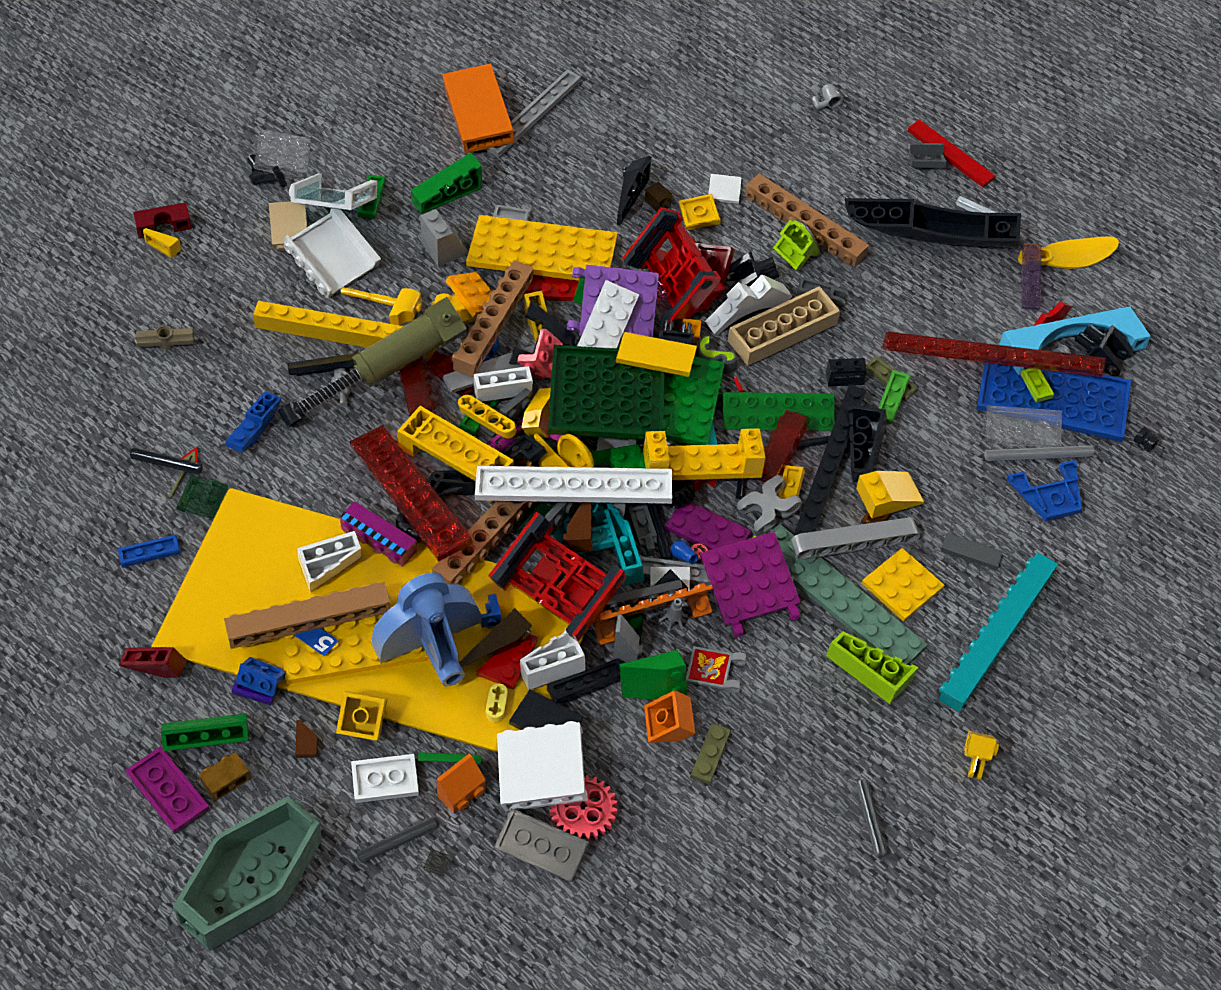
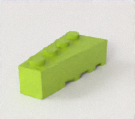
[826,631,919,704]

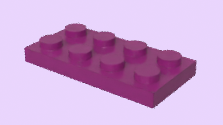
[665,502,751,550]
[125,746,210,834]

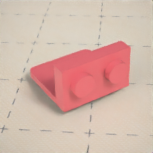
[517,329,563,379]

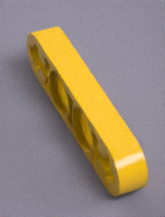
[458,395,516,438]

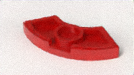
[1034,301,1072,326]

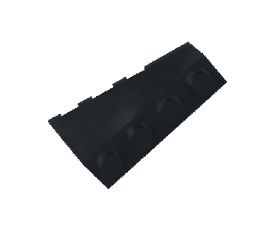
[849,404,887,483]

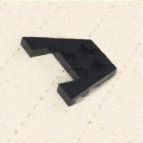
[509,301,576,365]

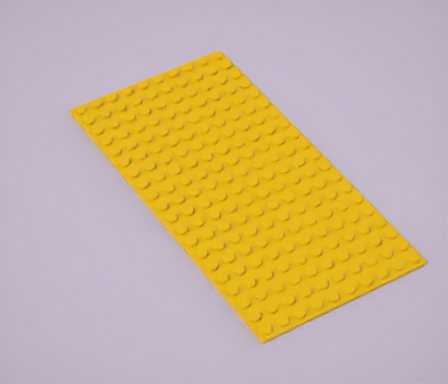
[152,488,584,753]

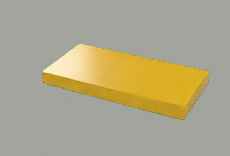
[616,332,697,377]

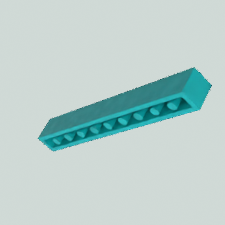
[939,552,1058,713]

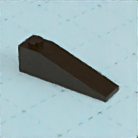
[459,608,532,668]

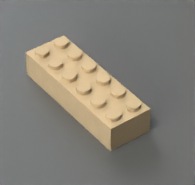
[728,286,840,366]

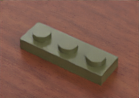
[690,723,731,785]

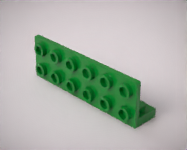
[721,392,834,431]

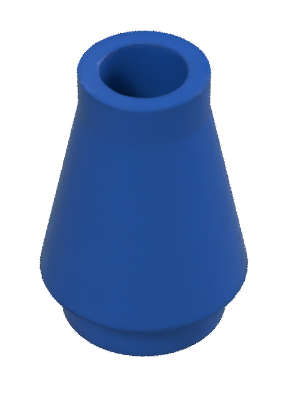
[671,540,698,564]

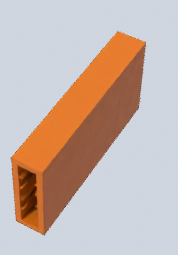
[442,63,515,153]

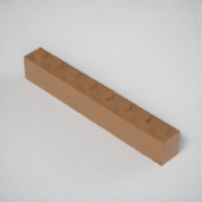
[224,582,390,649]

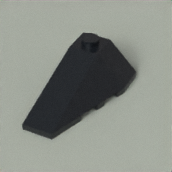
[617,156,652,225]

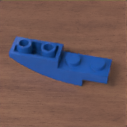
[225,391,281,453]

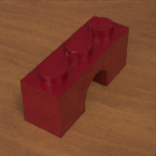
[133,202,192,239]

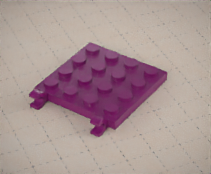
[700,531,801,638]

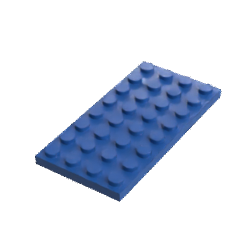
[976,349,1131,442]

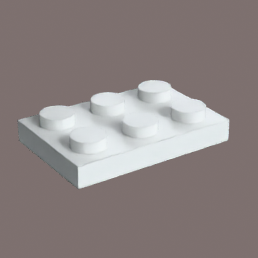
[351,754,419,803]

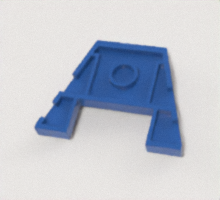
[1007,460,1082,521]

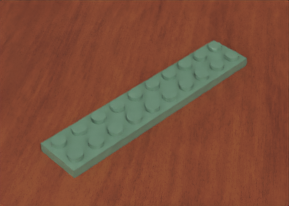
[769,524,928,665]

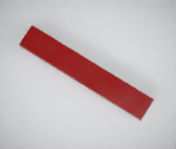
[908,119,995,188]

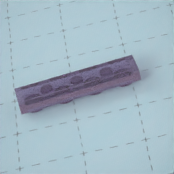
[1021,243,1041,311]

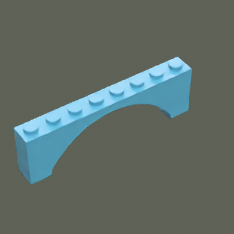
[999,307,1151,375]

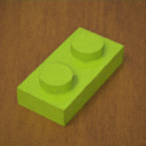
[1020,366,1054,403]

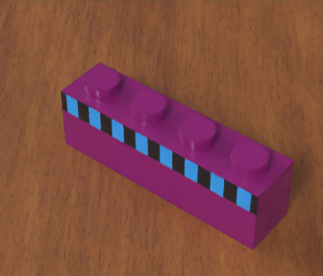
[340,501,417,567]

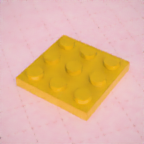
[861,548,945,621]

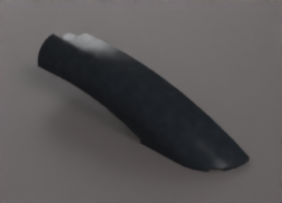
[845,198,1021,247]

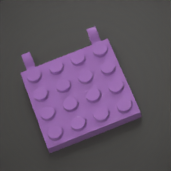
[567,264,659,342]

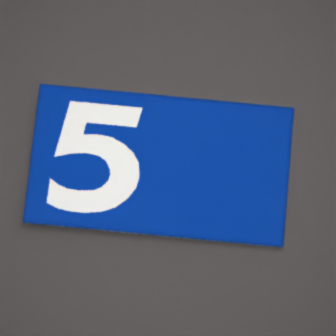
[295,628,338,656]

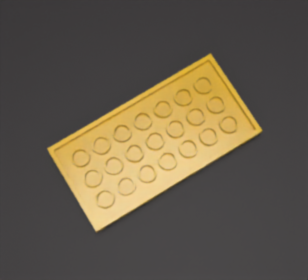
[466,215,618,281]
[279,590,430,684]

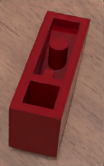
[119,647,187,678]

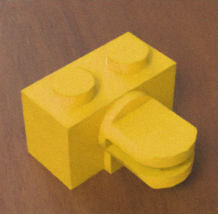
[964,730,999,780]

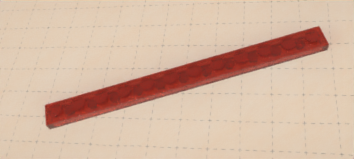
[883,332,1106,377]

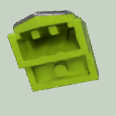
[773,219,820,270]

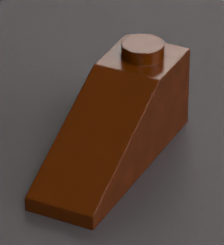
[563,502,593,553]

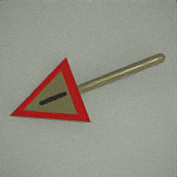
[169,447,198,498]

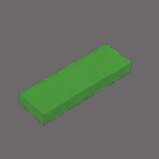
[878,370,910,424]

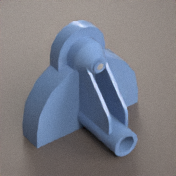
[371,572,481,687]

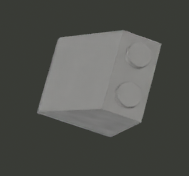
[420,209,469,267]

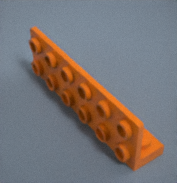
[592,583,713,646]

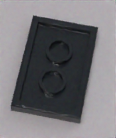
[509,689,583,730]

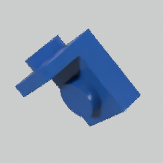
[481,594,501,628]

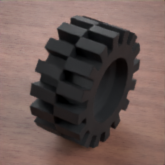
[663,480,695,509]

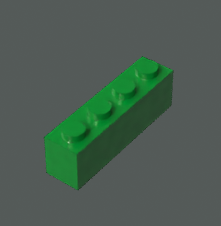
[161,713,249,751]

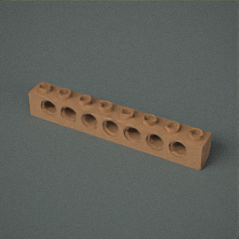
[745,173,869,267]
[452,260,534,377]
[432,466,537,585]

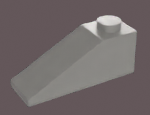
[613,614,643,663]

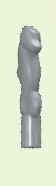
[331,368,350,407]

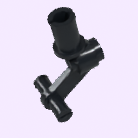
[247,154,287,188]

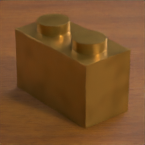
[199,752,251,802]

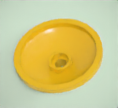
[558,434,594,468]

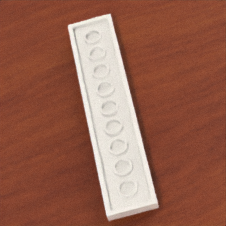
[475,466,672,504]

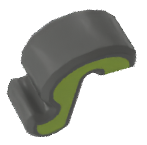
[695,335,737,373]

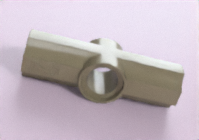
[136,325,194,350]

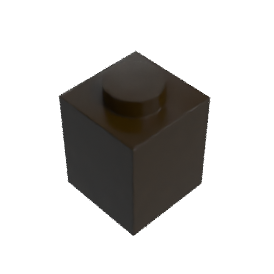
[644,182,672,212]

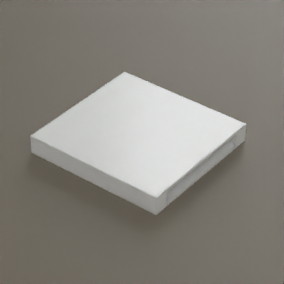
[709,174,741,204]

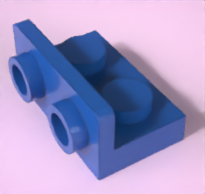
[236,657,286,697]

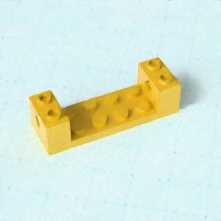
[397,406,514,503]
[643,429,765,480]

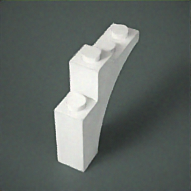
[705,275,793,335]

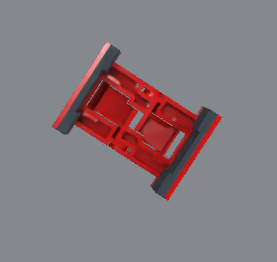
[622,207,725,329]
[488,512,626,642]

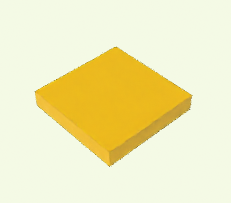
[678,194,720,230]

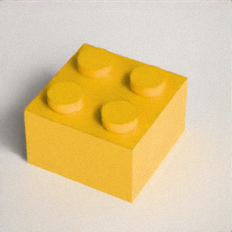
[336,691,387,741]

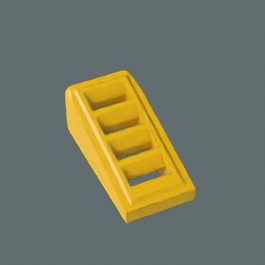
[143,228,181,258]

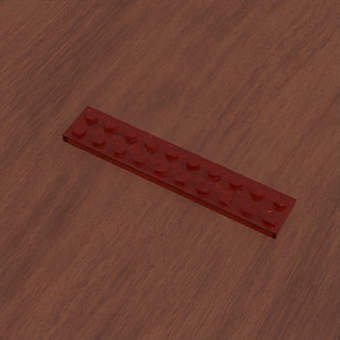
[349,425,473,562]

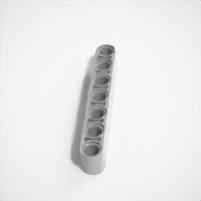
[791,517,920,559]

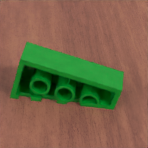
[411,152,482,215]

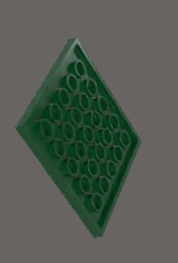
[548,345,664,439]

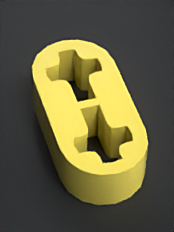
[486,683,508,723]

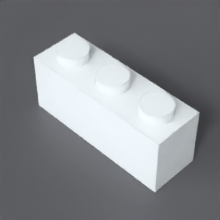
[474,366,533,402]

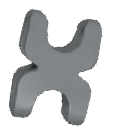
[737,475,802,535]

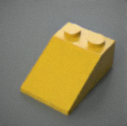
[856,471,924,518]

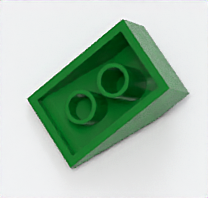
[619,650,687,700]

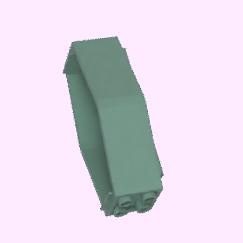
[173,796,322,951]

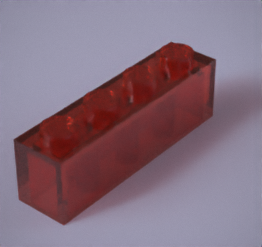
[399,356,435,417]
[756,409,808,482]

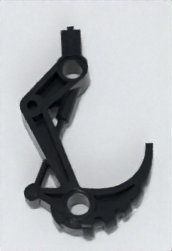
[396,470,475,544]

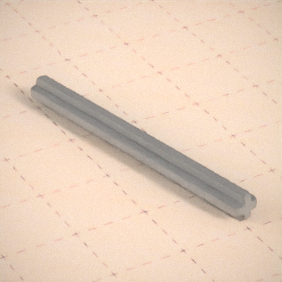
[984,445,1095,461]

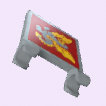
[686,646,746,694]

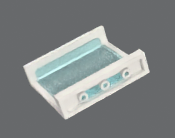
[289,173,377,210]

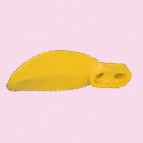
[1018,237,1119,269]

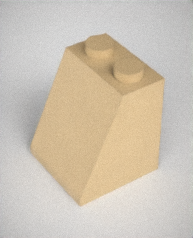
[269,201,307,251]

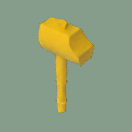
[341,287,422,326]

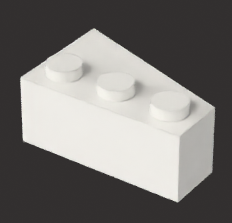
[297,531,361,592]
[520,630,585,690]

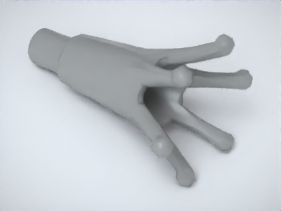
[659,598,688,631]

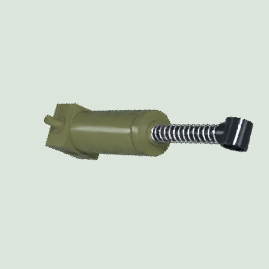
[278,297,467,427]

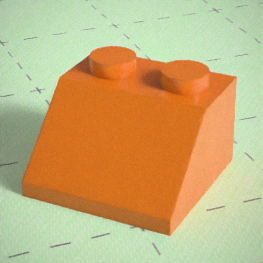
[644,690,695,743]
[437,753,486,814]

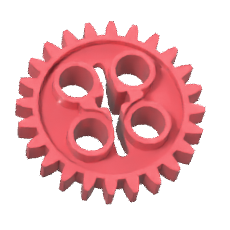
[549,775,618,842]

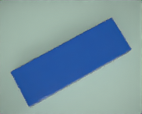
[118,535,181,568]

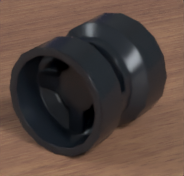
[1133,427,1160,452]

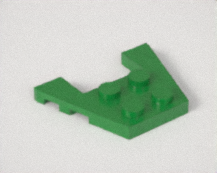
[591,444,646,469]

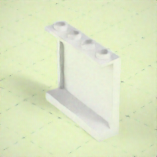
[284,208,381,298]
[497,721,588,812]

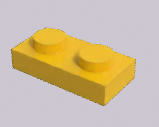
[777,465,805,499]

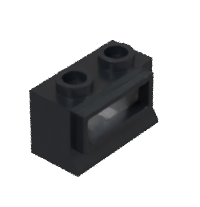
[826,358,867,387]

